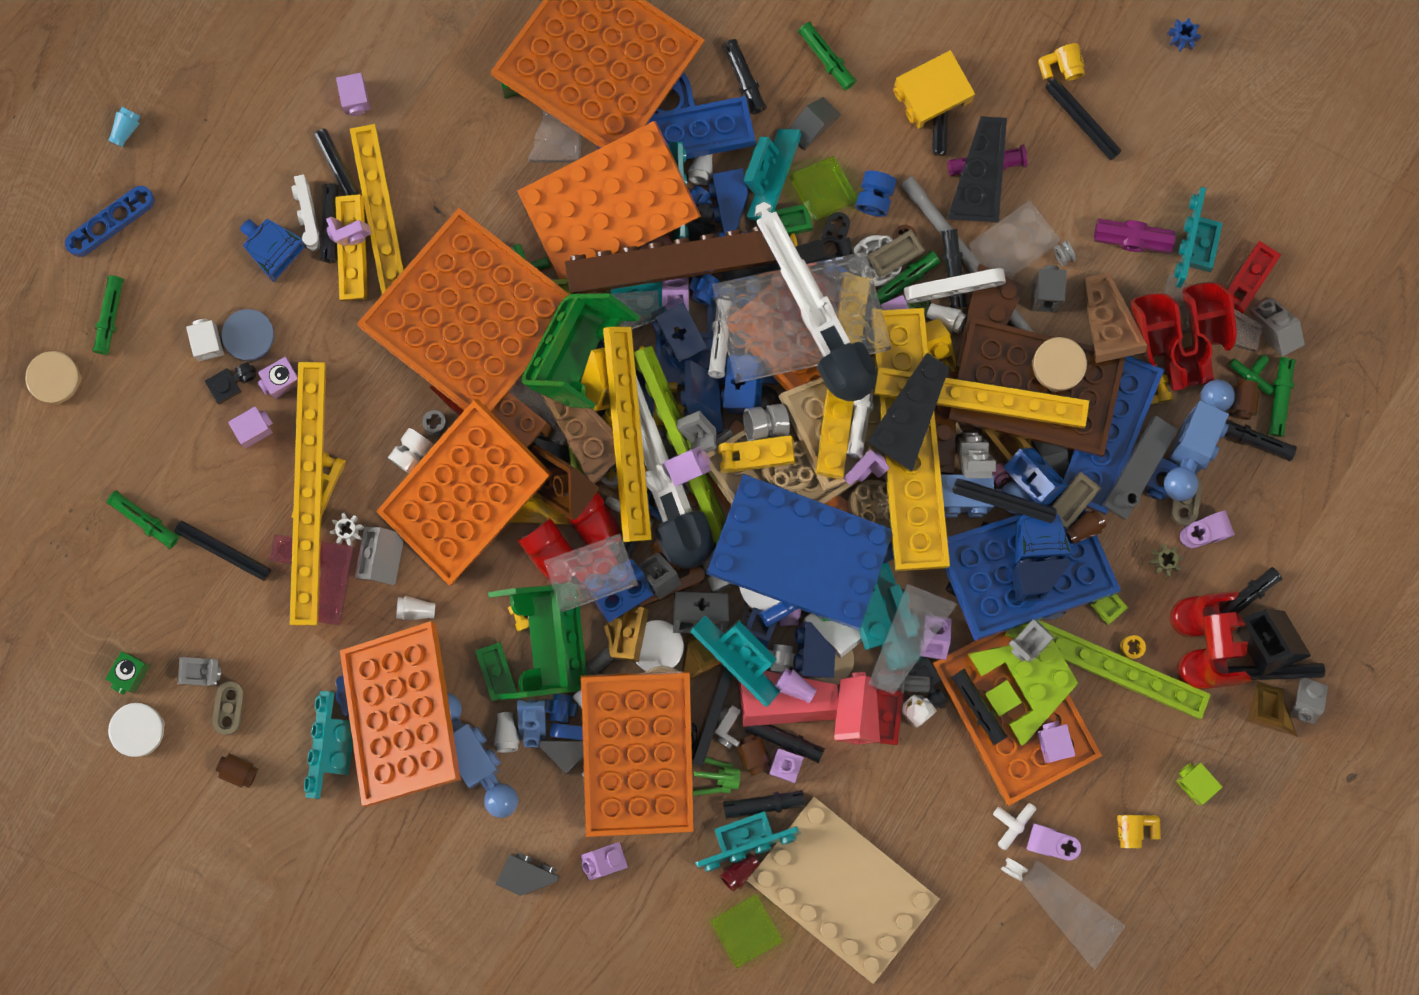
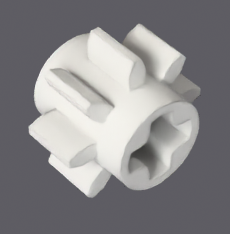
[330,513,364,547]
[769,644,795,673]

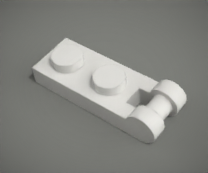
[292,174,321,252]

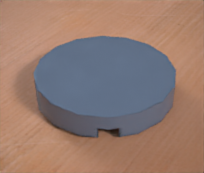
[222,309,275,362]

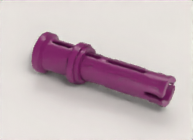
[948,144,1028,176]

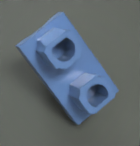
[517,699,546,747]

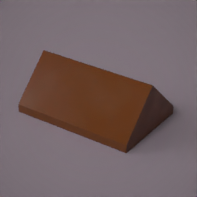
[532,445,600,520]

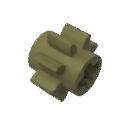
[1148,544,1183,578]

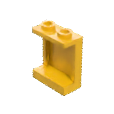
[893,50,975,129]

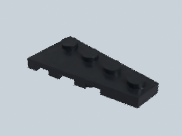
[947,116,1007,223]
[867,353,950,472]

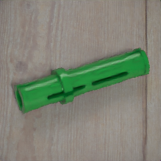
[798,21,857,91]
[869,250,941,305]
[92,275,124,355]
[1268,357,1296,437]
[106,490,180,549]

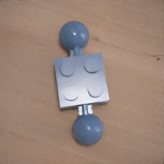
[1164,379,1235,501]
[941,475,1033,518]
[447,692,519,818]

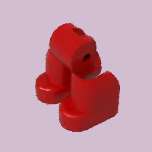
[1131,282,1237,391]
[517,492,622,601]
[1170,590,1251,690]

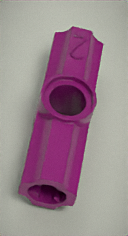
[1094,218,1176,254]

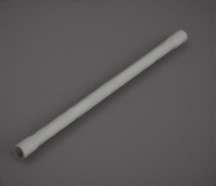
[901,176,1034,332]

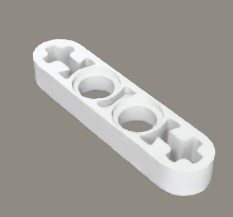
[904,268,1006,303]

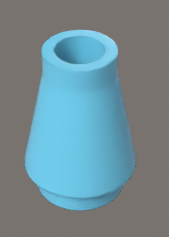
[109,107,141,147]

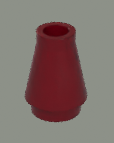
[720,853,760,892]

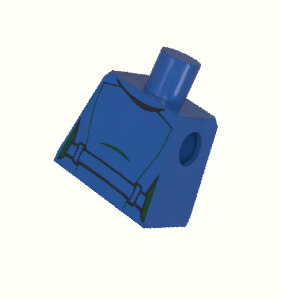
[240,219,306,282]
[1015,514,1072,564]

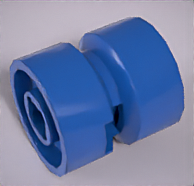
[855,171,897,217]

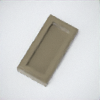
[867,229,925,279]
[1050,471,1101,529]

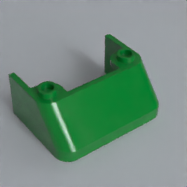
[522,293,640,409]
[488,584,587,700]

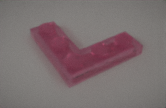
[270,534,354,626]

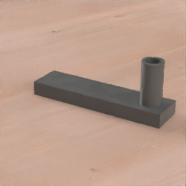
[1102,416,1178,520]

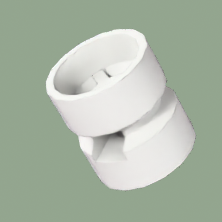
[388,428,434,473]

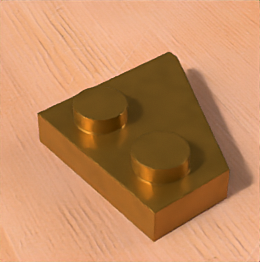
[604,607,649,662]

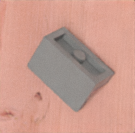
[354,527,404,585]

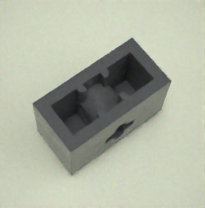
[1031,265,1066,313]
[673,590,729,633]

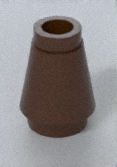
[1065,510,1106,545]

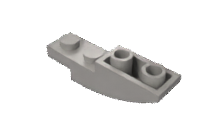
[956,431,996,479]

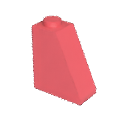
[834,672,880,745]

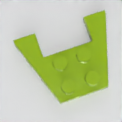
[968,640,1078,746]

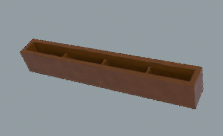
[565,226,778,294]

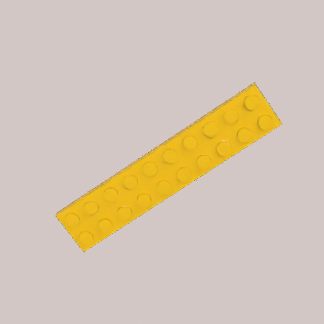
[870,308,950,571]

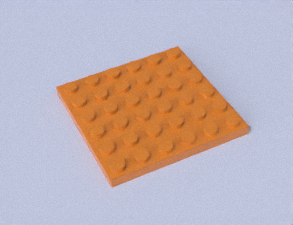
[490,0,705,148]
[357,208,570,412]

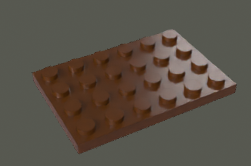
[948,317,1126,457]

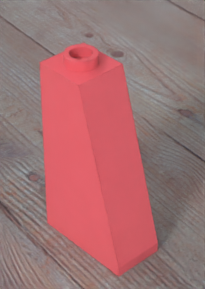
[737,671,839,727]

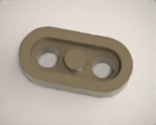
[1170,477,1202,526]
[212,681,245,735]

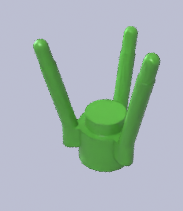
[692,752,740,796]

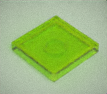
[789,156,858,221]
[710,894,783,969]

